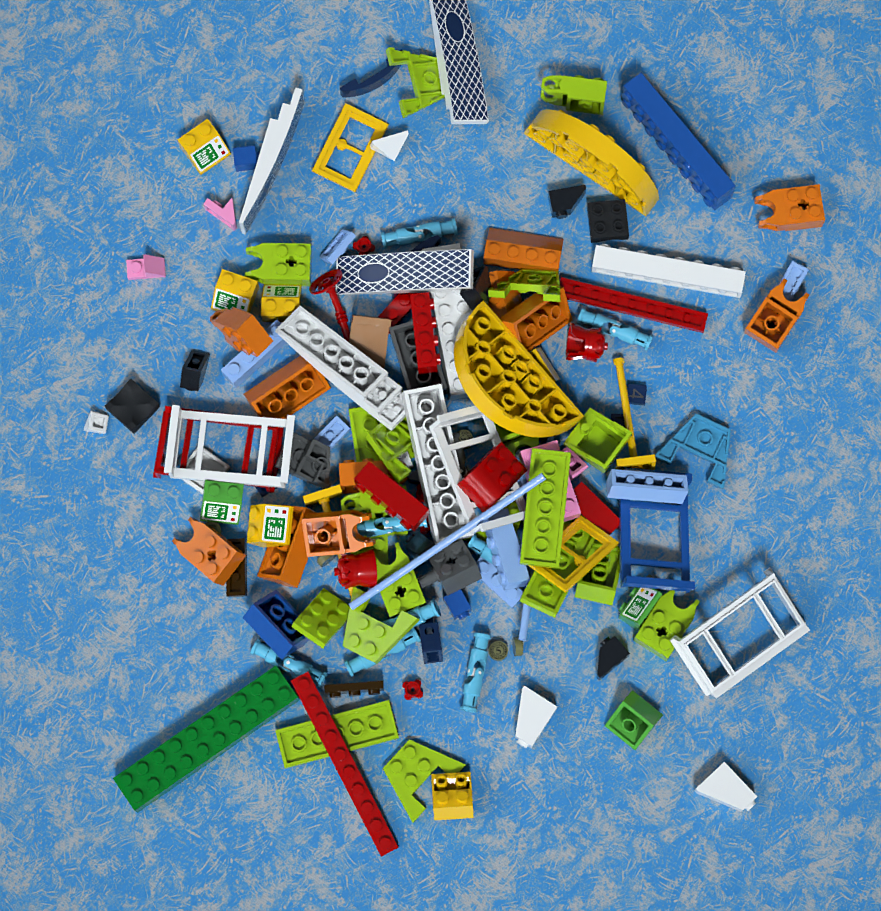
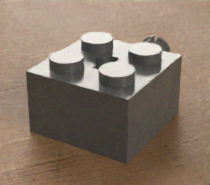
[417,539,482,596]

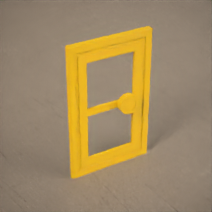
[312,103,389,192]
[528,515,619,593]

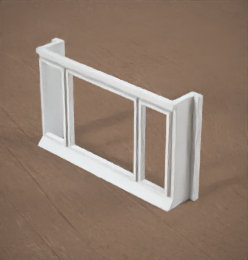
[164,405,295,488]
[429,406,526,534]
[670,567,810,699]

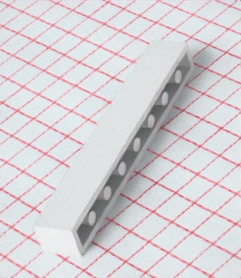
[591,244,746,298]

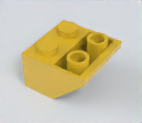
[431,772,474,820]

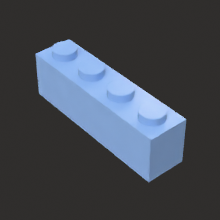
[221,319,287,389]
[606,469,688,504]
[482,508,530,590]

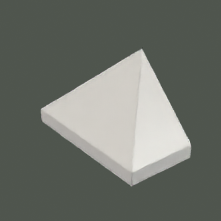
[370,130,409,161]

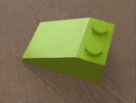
[575,541,620,606]

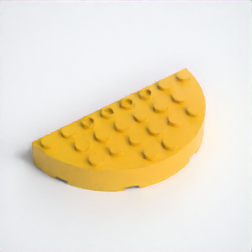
[524,109,659,217]
[454,300,584,437]

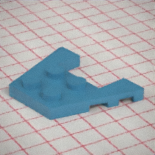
[655,414,731,490]

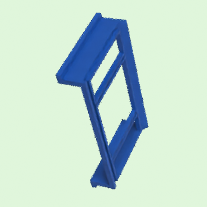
[619,467,695,593]

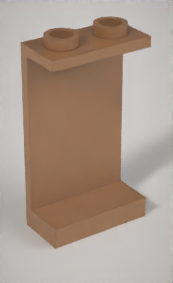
[349,314,391,369]

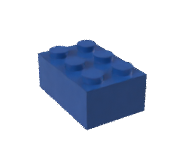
[243,590,309,660]

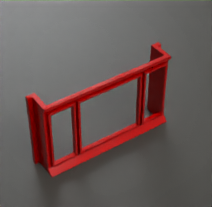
[153,406,284,493]

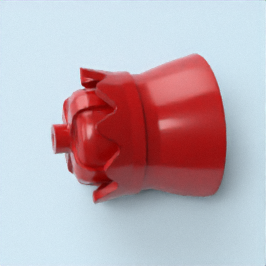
[566,322,608,362]
[334,549,377,589]

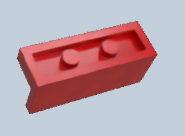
[573,481,619,535]

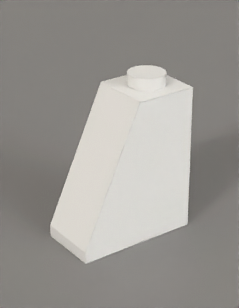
[515,686,557,749]
[694,762,757,812]

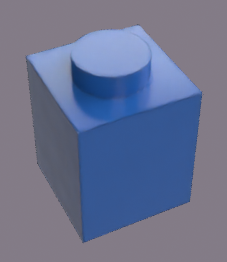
[233,145,260,172]
[443,589,471,620]

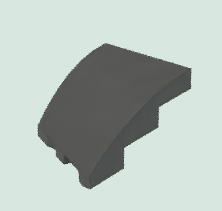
[275,433,331,489]

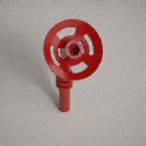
[309,269,350,342]

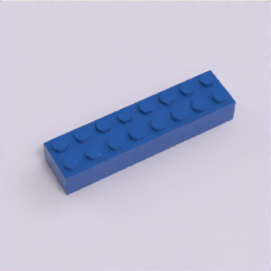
[621,73,736,211]

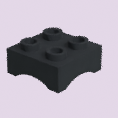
[587,199,629,243]
[105,378,160,434]

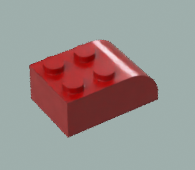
[457,442,527,512]

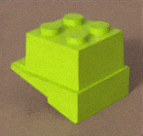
[563,408,632,473]

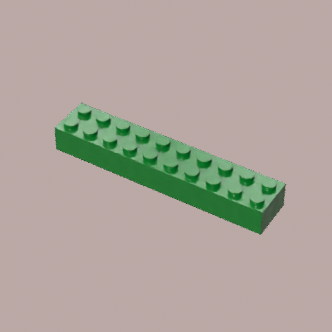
[113,666,299,813]

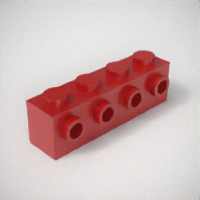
[410,292,441,374]
[354,461,429,531]

